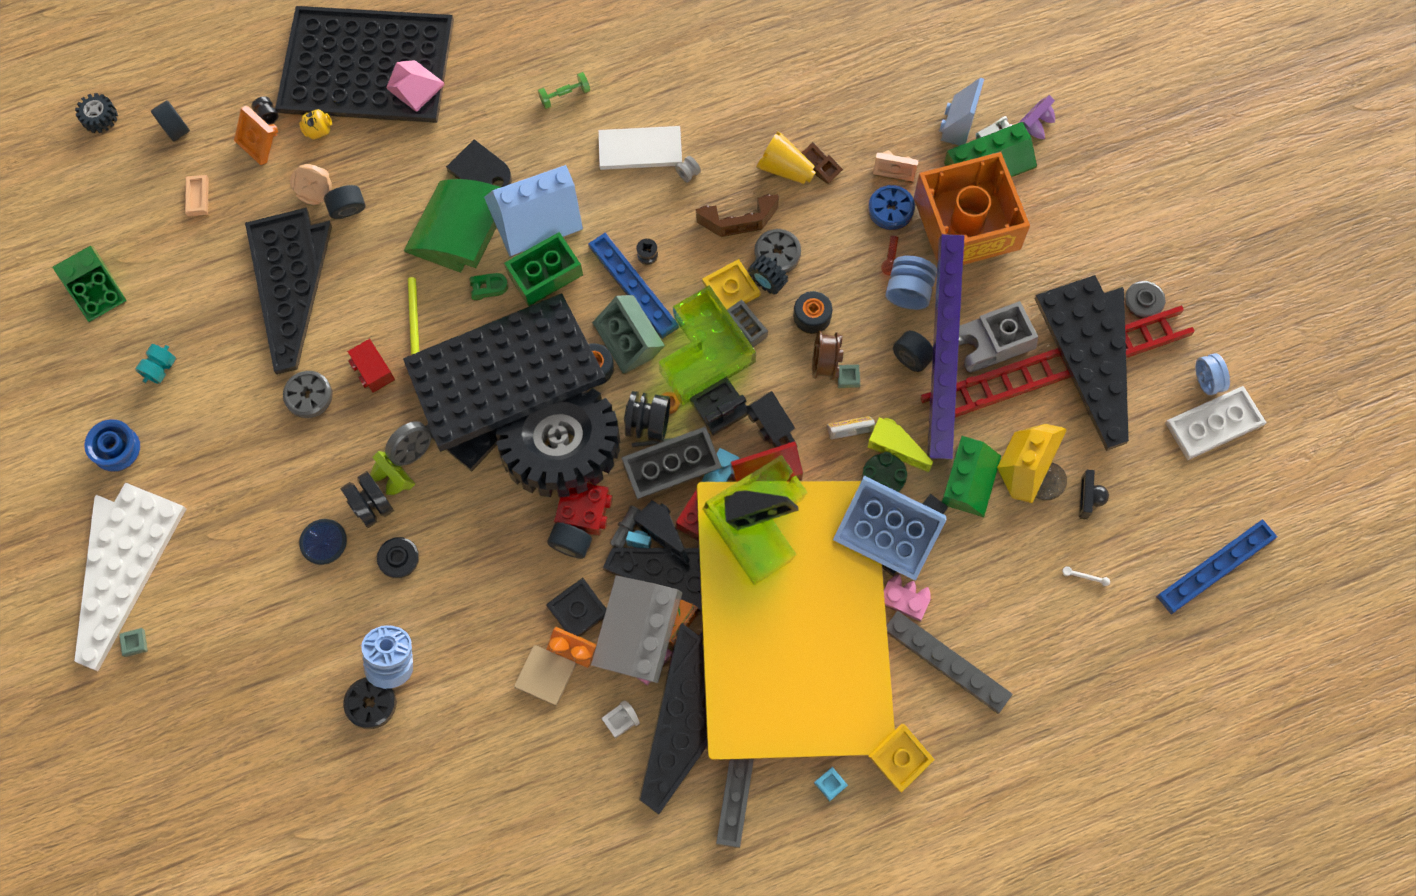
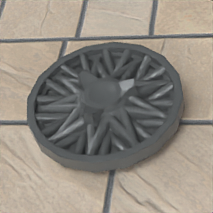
[1125,281,1166,318]

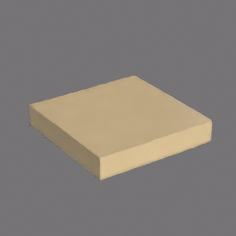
[514,645,577,706]

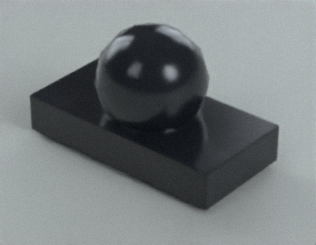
[1079,469,1109,520]

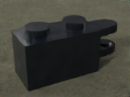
[746,391,798,448]

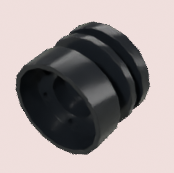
[624,391,671,442]

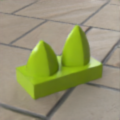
[370,451,415,495]

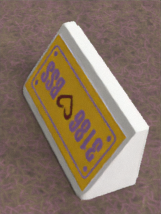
[827,416,875,439]

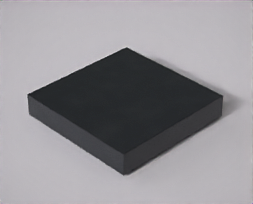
[546,577,606,637]

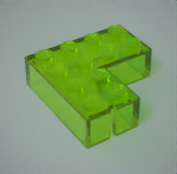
[658,285,756,406]
[703,455,808,585]

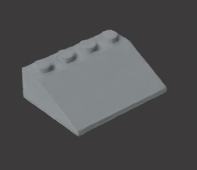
[591,576,682,683]

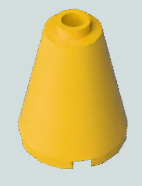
[756,131,816,184]

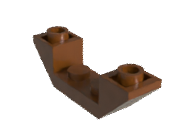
[696,194,779,237]

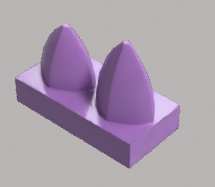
[1019,95,1055,139]

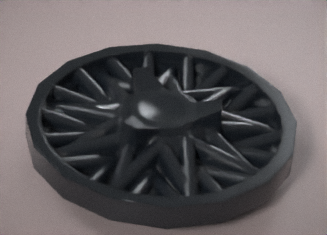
[377,537,419,578]

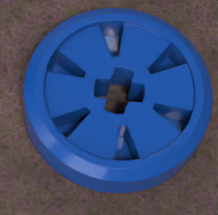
[868,185,915,230]

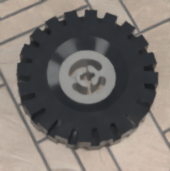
[496,388,621,498]

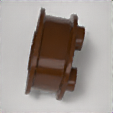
[812,331,843,380]

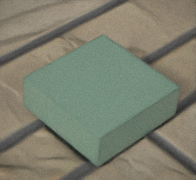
[838,364,860,388]
[119,628,148,657]

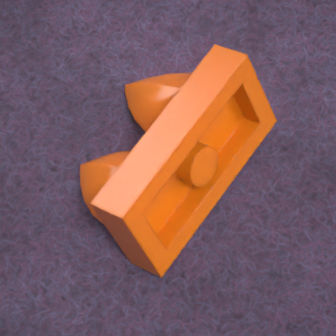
[546,627,597,668]

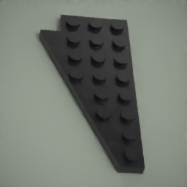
[245,207,332,375]

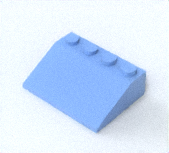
[484,165,583,257]
[833,476,947,581]

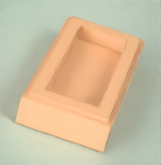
[185,175,209,217]

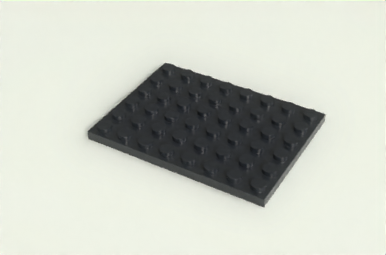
[275,6,454,123]
[403,293,607,452]

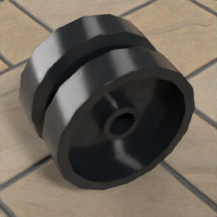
[340,471,394,528]

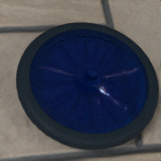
[299,519,347,565]

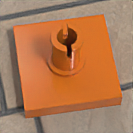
[234,106,278,165]

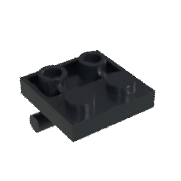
[690,376,748,436]

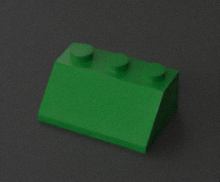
[941,436,1001,517]

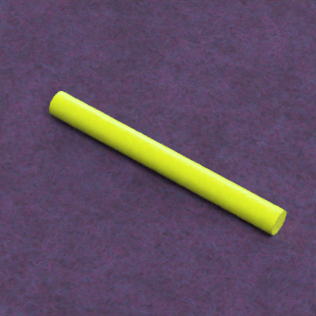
[408,277,419,355]

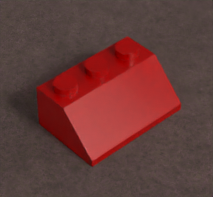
[731,441,803,482]

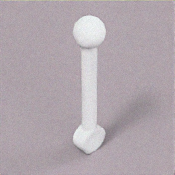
[1062,567,1110,586]

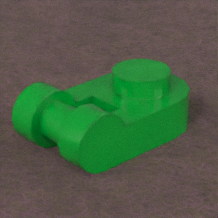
[469,273,508,300]

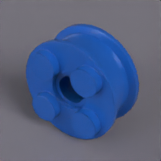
[84,419,140,472]

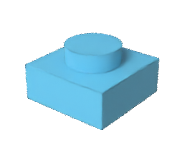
[626,530,651,548]

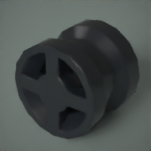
[636,238,658,265]

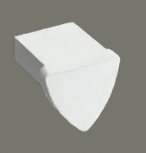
[602,700,640,739]

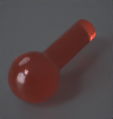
[881,235,899,276]

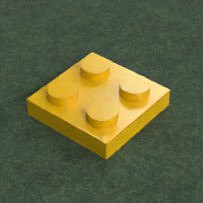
[702,259,761,315]
[868,724,935,793]

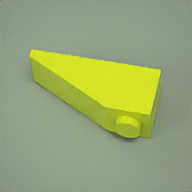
[867,417,933,472]

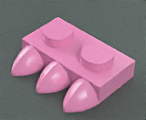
[884,574,930,622]

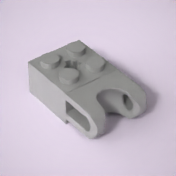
[959,301,1038,372]

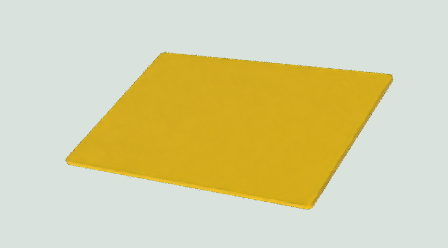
[697,481,895,760]

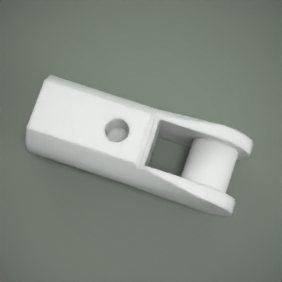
[975,116,1012,139]

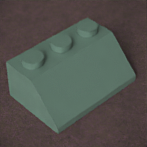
[592,295,665,374]

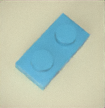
[701,448,740,482]

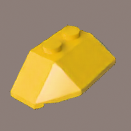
[997,424,1067,503]

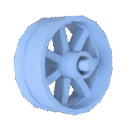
[1195,353,1230,395]

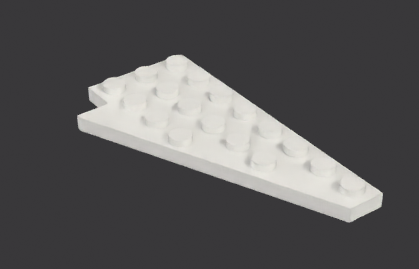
[74,483,186,671]

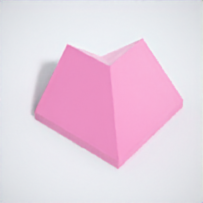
[387,60,445,112]

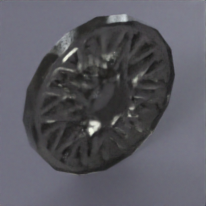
[1035,463,1067,500]

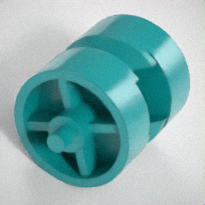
[135,344,177,384]

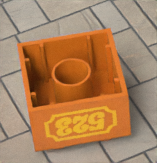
[914,152,1030,265]

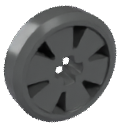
[755,229,801,273]
[283,371,333,418]
[385,421,432,466]

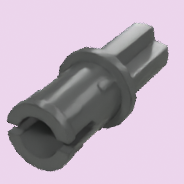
[610,506,641,548]

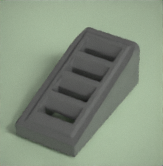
[725,299,768,349]

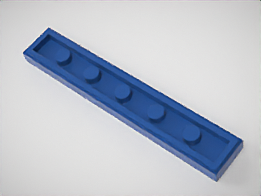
[588,233,679,339]
[1156,519,1278,615]

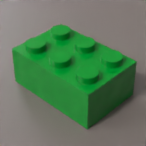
[504,232,583,306]

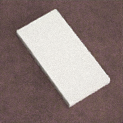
[599,126,682,170]
[1165,386,1266,460]

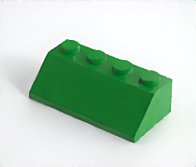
[944,122,1037,177]

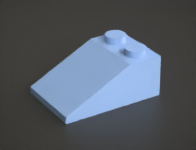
[939,78,984,146]

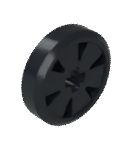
[343,677,397,729]

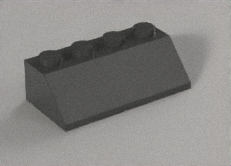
[622,426,722,499]

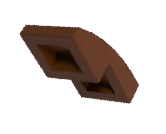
[801,142,843,184]

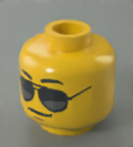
[299,109,332,140]

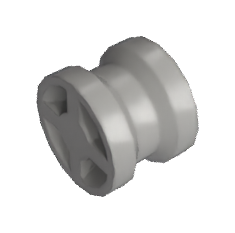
[675,156,701,183]

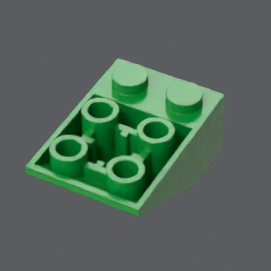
[52,246,127,322]

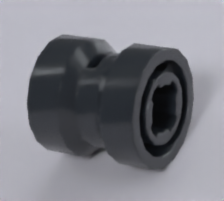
[251,96,279,125]

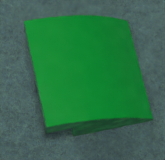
[404,179,501,273]

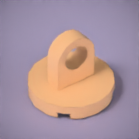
[290,164,332,205]

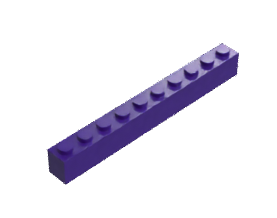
[927,234,964,459]

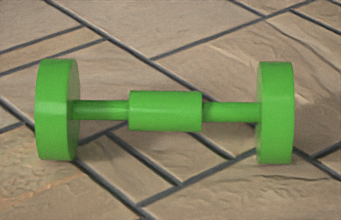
[538,72,590,109]

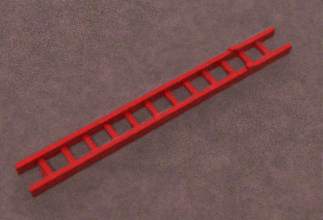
[920,305,1195,418]

